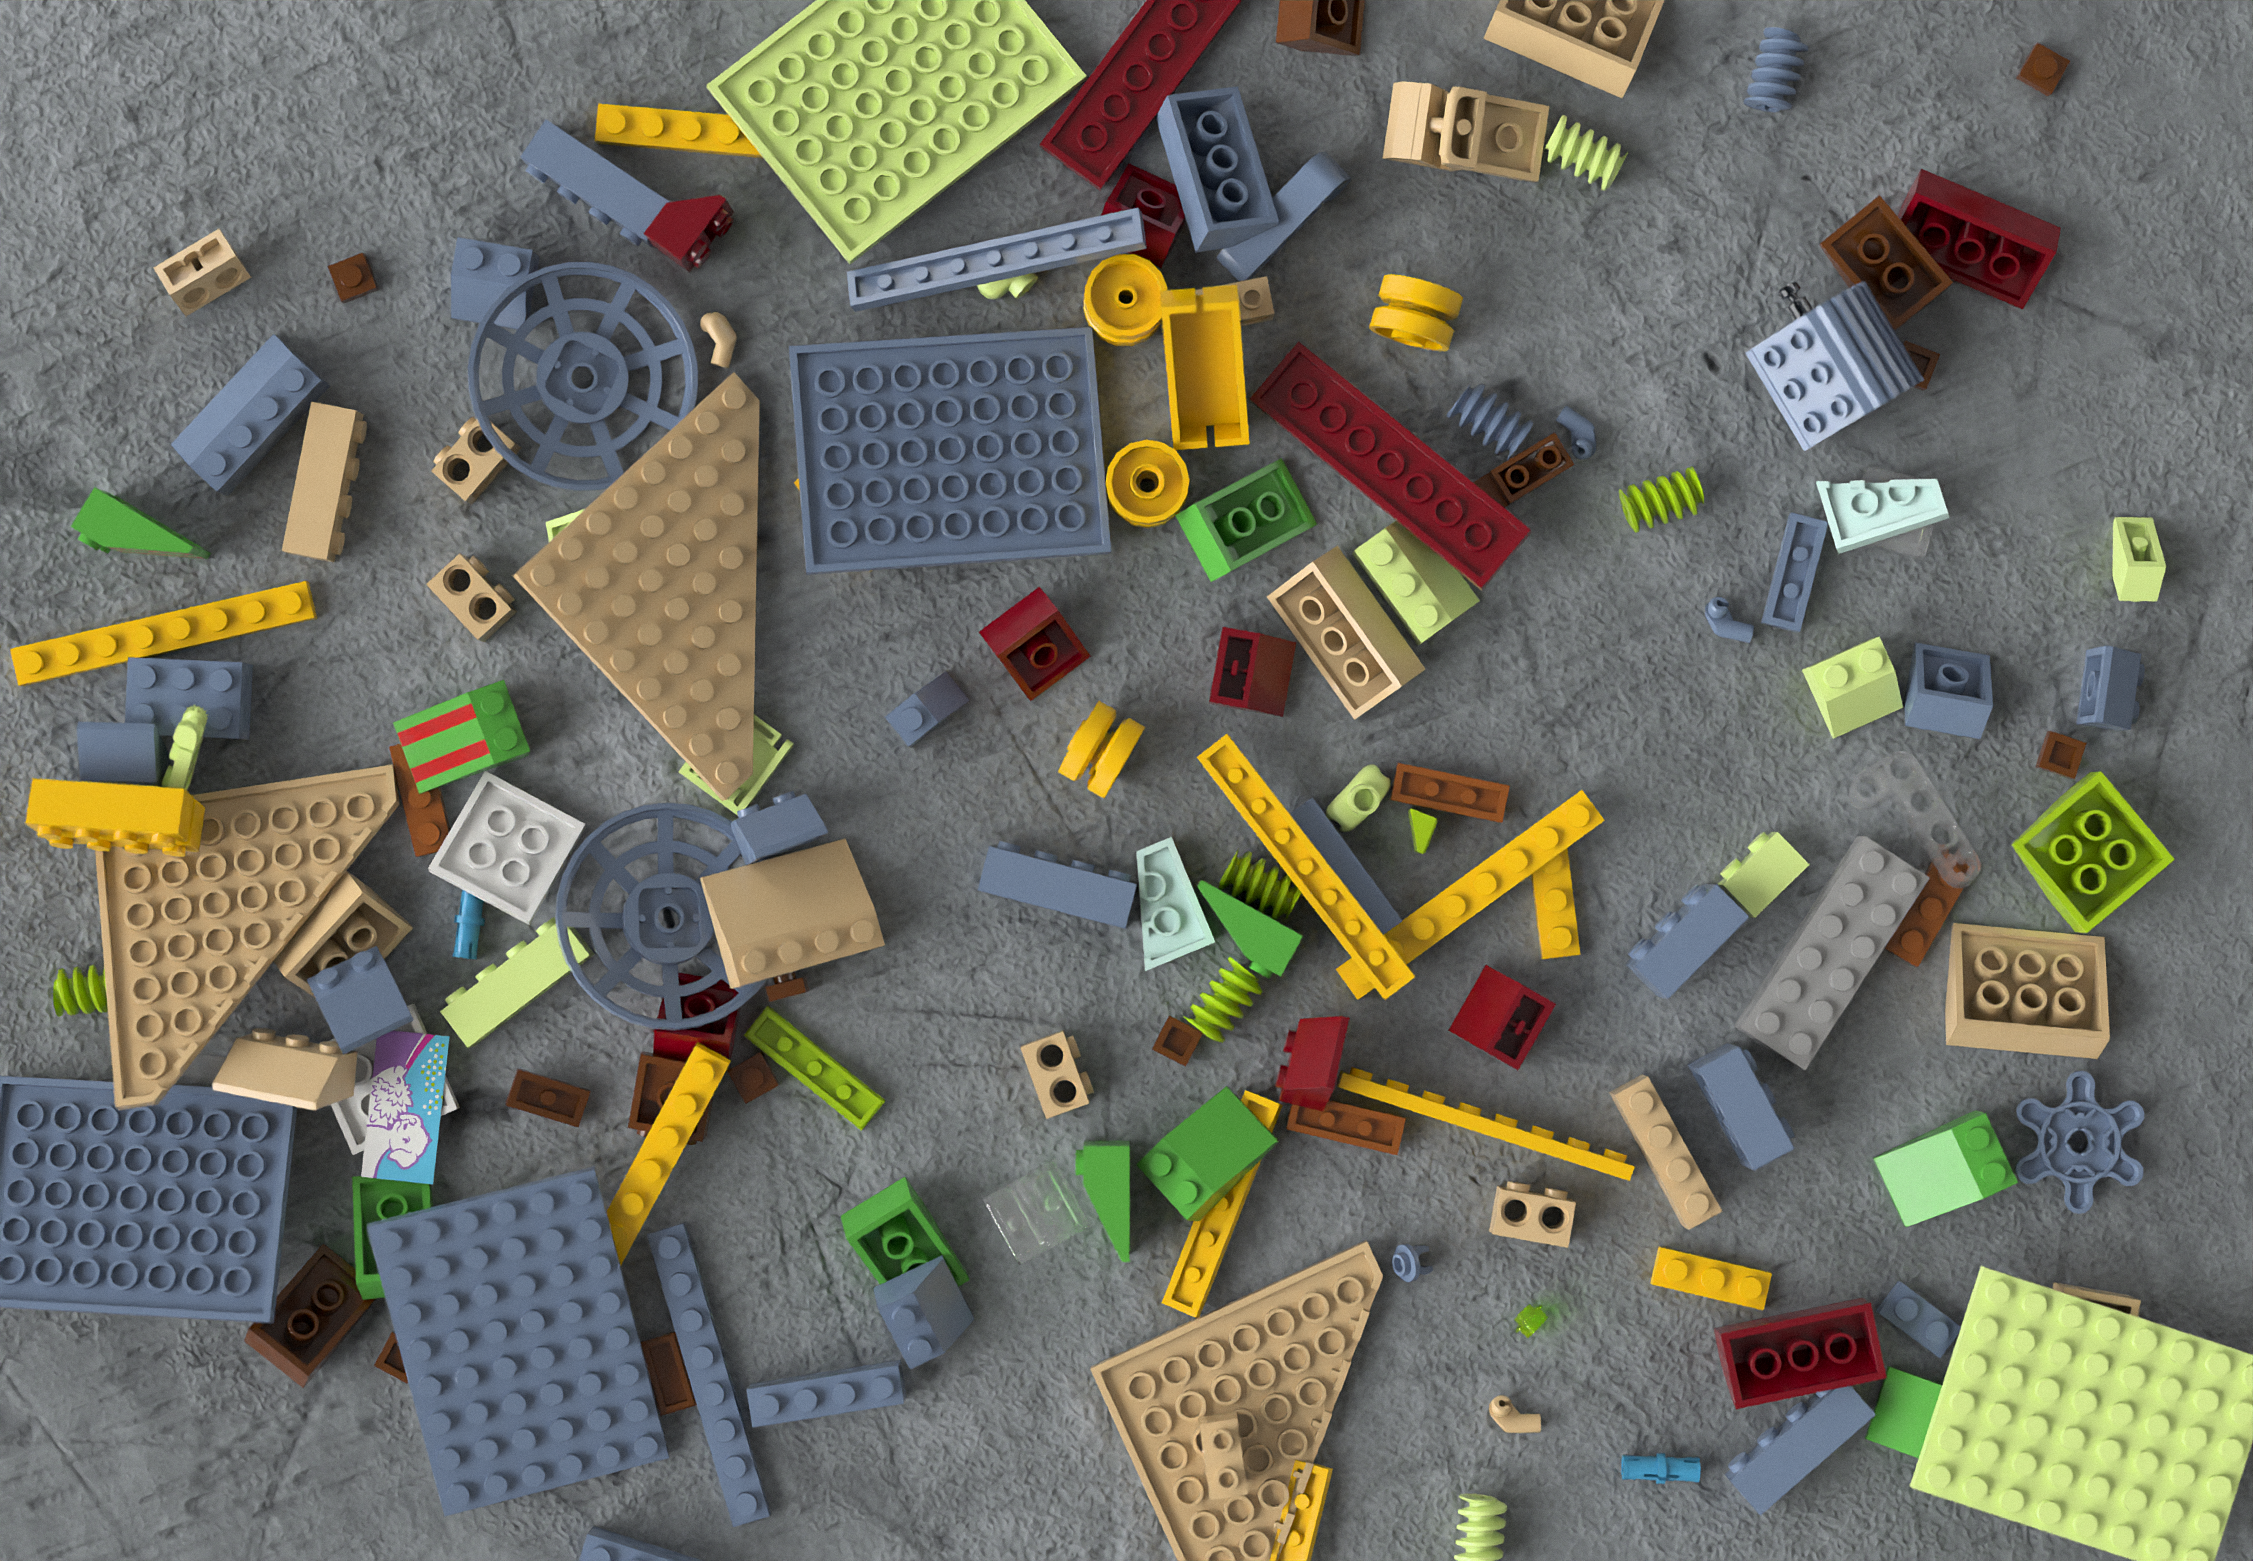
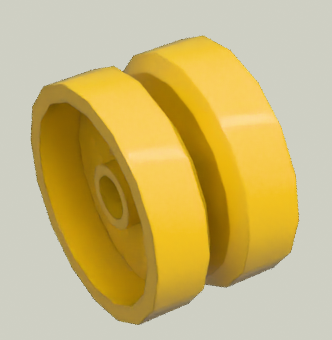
[1083,254,1167,346]
[1369,274,1463,351]
[1106,440,1190,528]
[1058,701,1145,799]

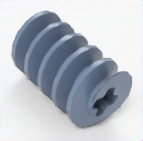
[1743,27,1809,112]
[1446,383,1533,460]

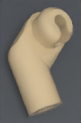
[700,312,737,368]
[1489,1395,1541,1433]

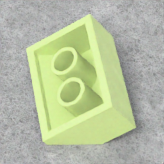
[1352,521,1480,645]

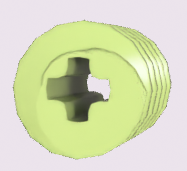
[1544,115,1629,191]
[1454,1494,1507,1561]

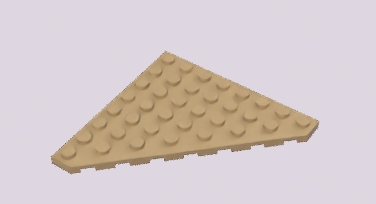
[513,372,760,801]
[95,764,400,1110]
[1090,1240,1383,1561]

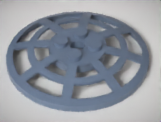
[468,262,698,491]
[555,803,768,1030]

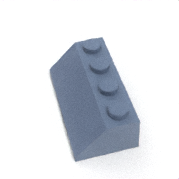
[1156,86,1279,252]
[171,334,330,496]

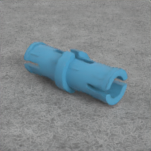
[452,890,485,960]
[1621,1453,1701,1484]

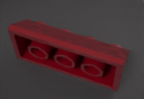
[1898,168,2061,309]
[1713,1298,1887,1409]

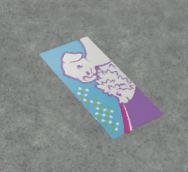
[361,1030,450,1184]

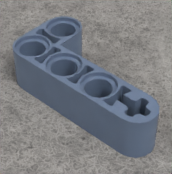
[1216,151,1352,282]

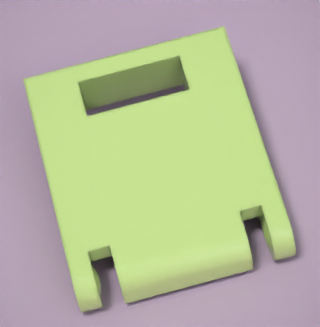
[679,714,794,815]

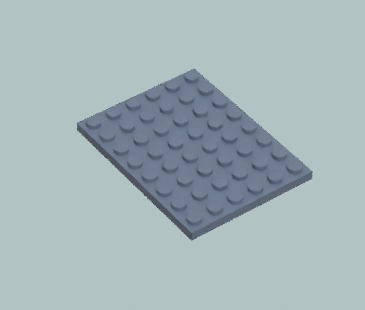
[789,327,1111,575]
[0,1076,297,1323]
[367,1166,669,1517]

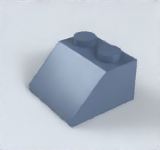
[451,237,540,329]
[1904,642,1993,739]
[2076,646,2145,731]
[77,722,171,787]
[730,791,828,865]
[307,946,414,1054]
[873,1256,974,1369]

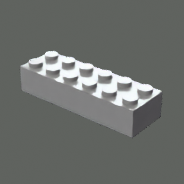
[1734,836,1929,1070]

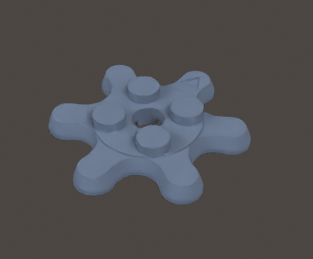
[2015,1071,2144,1214]

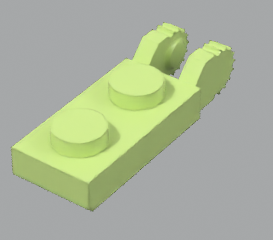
[162,705,208,791]

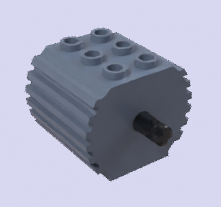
[1745,281,1924,451]

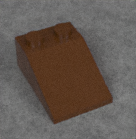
[1819,195,1953,332]
[244,1244,377,1388]

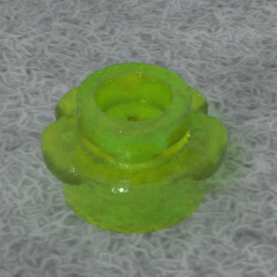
[1514,1303,1548,1339]

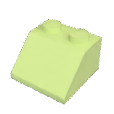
[1802,636,1903,739]

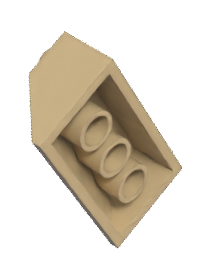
[1267,546,1425,720]

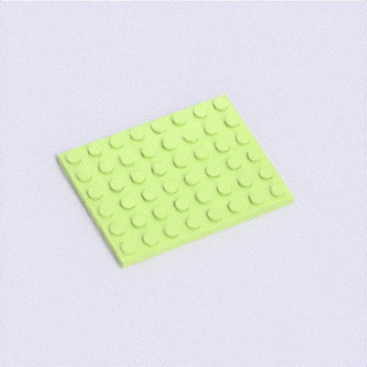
[707,0,1087,264]
[1910,1266,2253,1561]

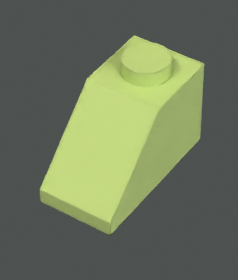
[2113,517,2166,602]

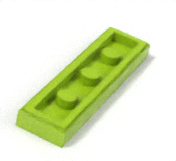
[743,1005,886,1131]

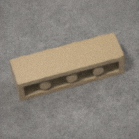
[282,402,367,562]
[1609,1074,1722,1230]

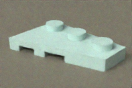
[1816,479,1950,554]
[1136,837,1215,971]

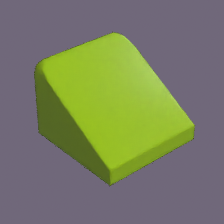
[1408,808,1438,854]

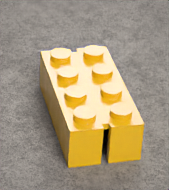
[1160,285,1249,450]
[25,778,205,856]

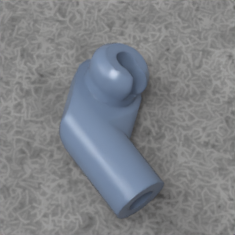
[1555,405,1596,460]
[1705,597,1754,643]

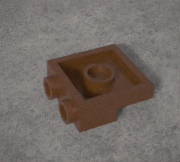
[628,1051,713,1145]

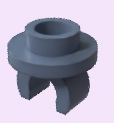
[1392,1244,1433,1282]

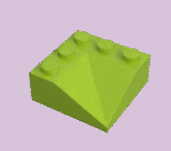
[2011,771,2175,933]

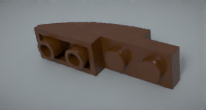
[1473,432,1575,508]

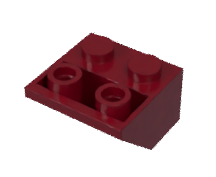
[644,195,734,272]
[1208,627,1296,717]
[1448,965,1556,1070]

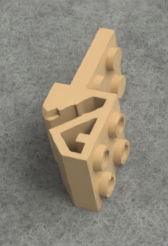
[1383,81,1549,182]

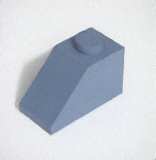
[885,671,970,748]

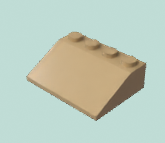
[1483,0,1664,98]
[700,839,885,989]
[1945,923,2110,1059]

